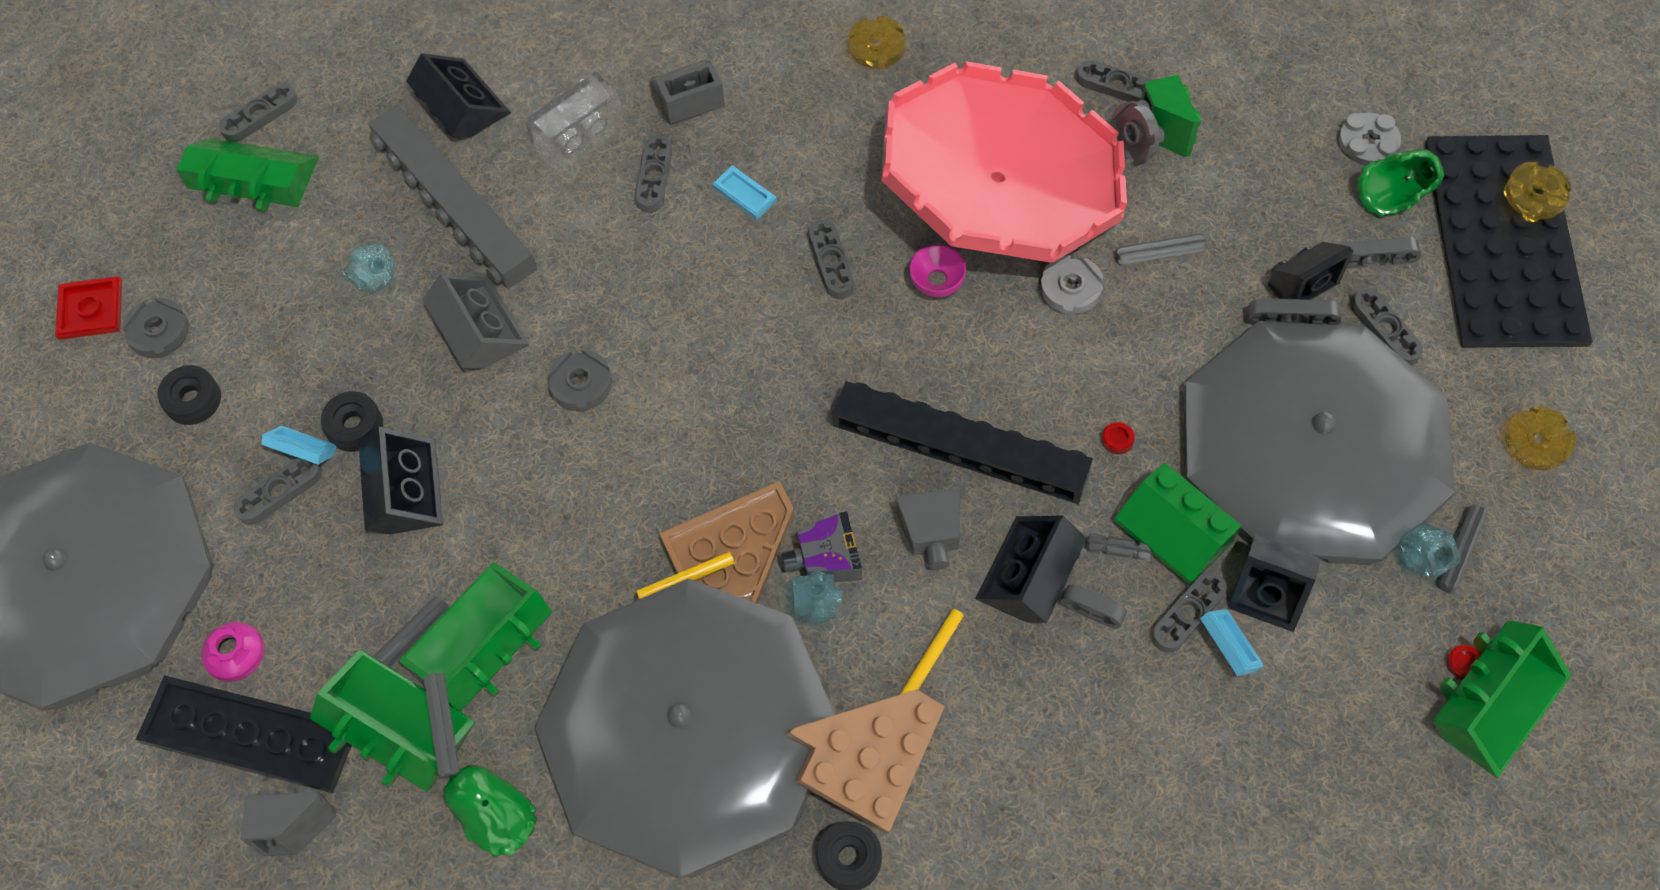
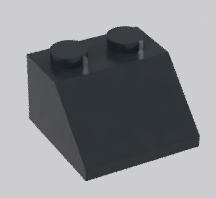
[1268,242,1354,300]
[1228,535,1321,632]

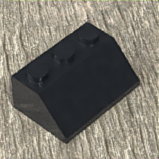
[406,53,511,138]
[358,426,443,535]
[975,515,1087,623]

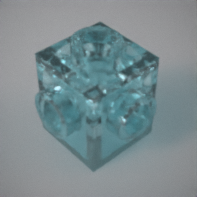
[341,243,398,293]
[1399,523,1462,579]
[793,572,842,623]

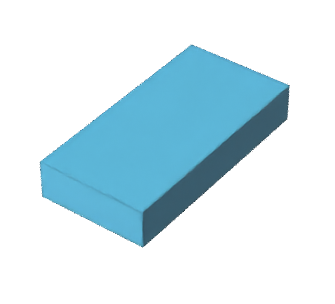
[712,165,777,220]
[261,426,336,464]
[1200,609,1263,676]

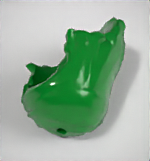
[1356,149,1444,218]
[444,765,537,857]

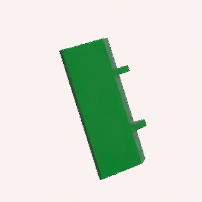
[176,138,320,211]
[399,561,553,711]
[1433,620,1572,779]
[310,649,476,792]

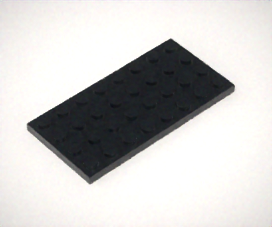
[1425,135,1593,348]

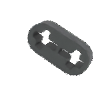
[1061,584,1127,629]

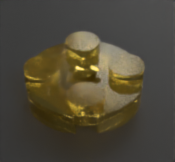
[849,16,905,70]
[1503,162,1571,222]
[1505,406,1576,471]

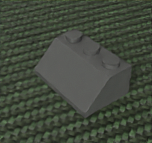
[423,273,529,369]

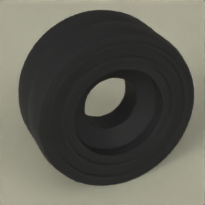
[158,365,221,425]
[321,391,383,452]
[816,822,882,890]

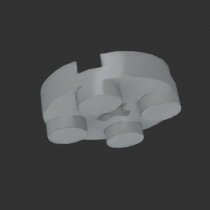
[1339,113,1401,166]
[1040,255,1103,316]

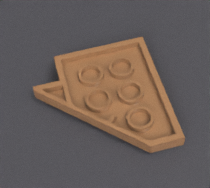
[659,481,794,604]
[785,689,945,833]

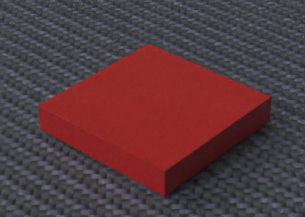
[55,276,122,340]

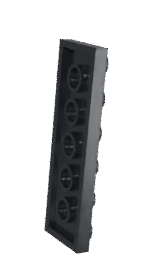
[136,675,352,794]

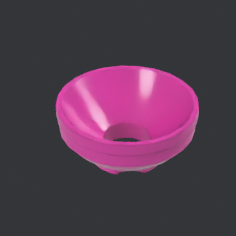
[910,244,966,297]
[201,622,265,682]

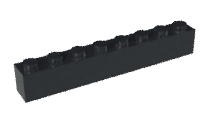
[832,381,1093,505]

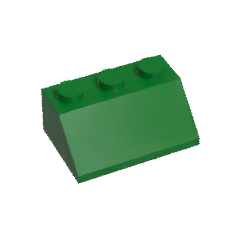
[1114,462,1242,585]

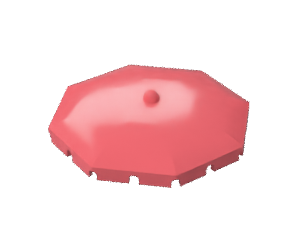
[881,61,1127,263]

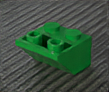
[1141,74,1201,157]

